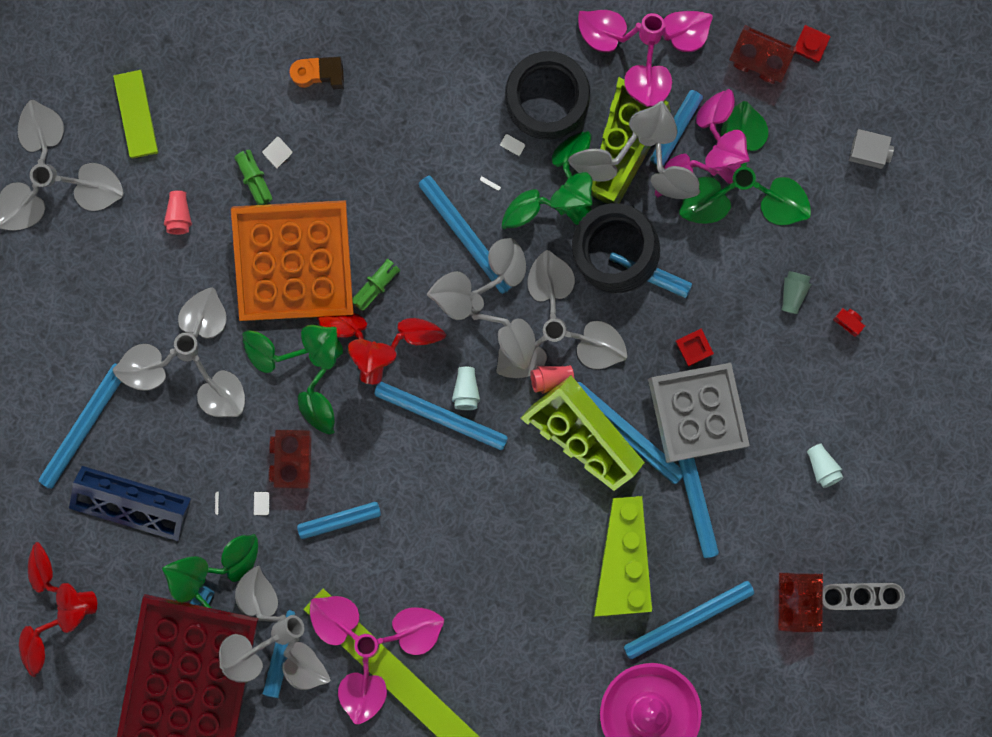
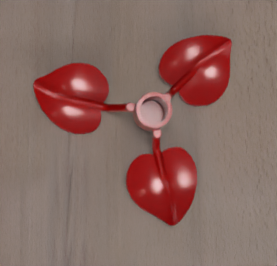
[317,313,447,385]
[19,542,97,677]

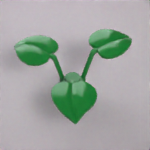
[680,101,811,225]
[502,130,593,230]
[242,325,343,434]
[162,534,258,608]

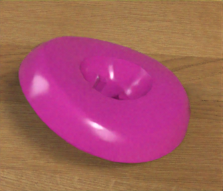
[600,663,702,737]

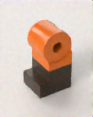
[290,56,344,90]

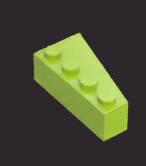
[591,77,671,204]
[520,375,645,491]
[593,496,652,617]

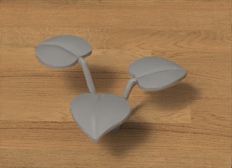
[0,100,124,230]
[568,101,700,199]
[427,238,535,370]
[496,250,627,378]
[113,287,245,417]
[219,566,331,690]

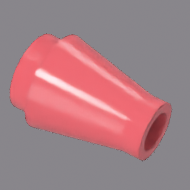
[164,191,192,235]
[530,365,574,394]

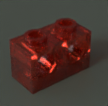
[729,25,797,84]
[269,430,312,489]
[778,573,823,632]

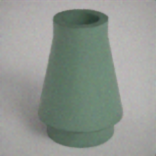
[781,271,812,314]

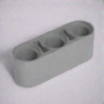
[818,583,905,610]

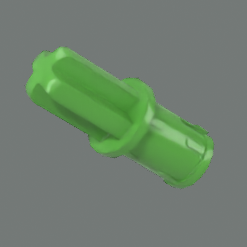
[234,150,272,205]
[352,259,400,311]

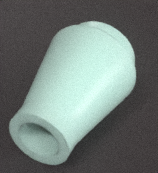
[452,367,480,410]
[807,443,843,488]

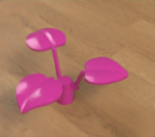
[578,10,713,107]
[655,89,750,198]
[310,596,444,724]

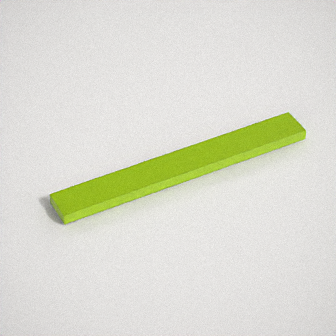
[303,588,480,737]

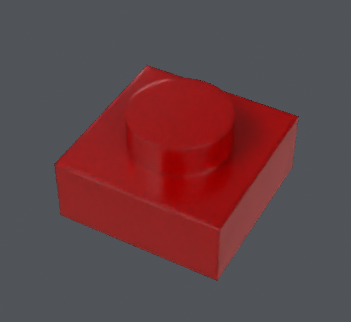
[793,25,831,63]
[833,308,865,337]
[675,328,714,367]

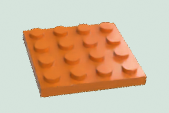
[231,200,354,321]

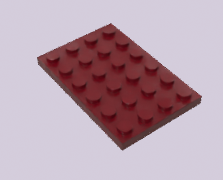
[117,594,259,737]

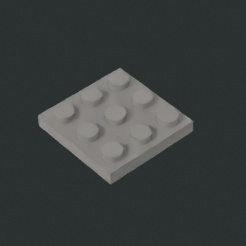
[648,363,750,463]

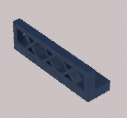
[69,466,191,541]

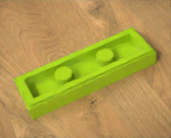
[113,70,159,159]

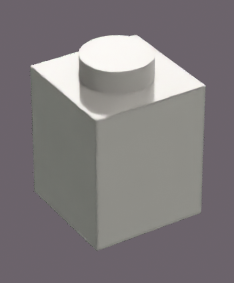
[849,129,894,169]

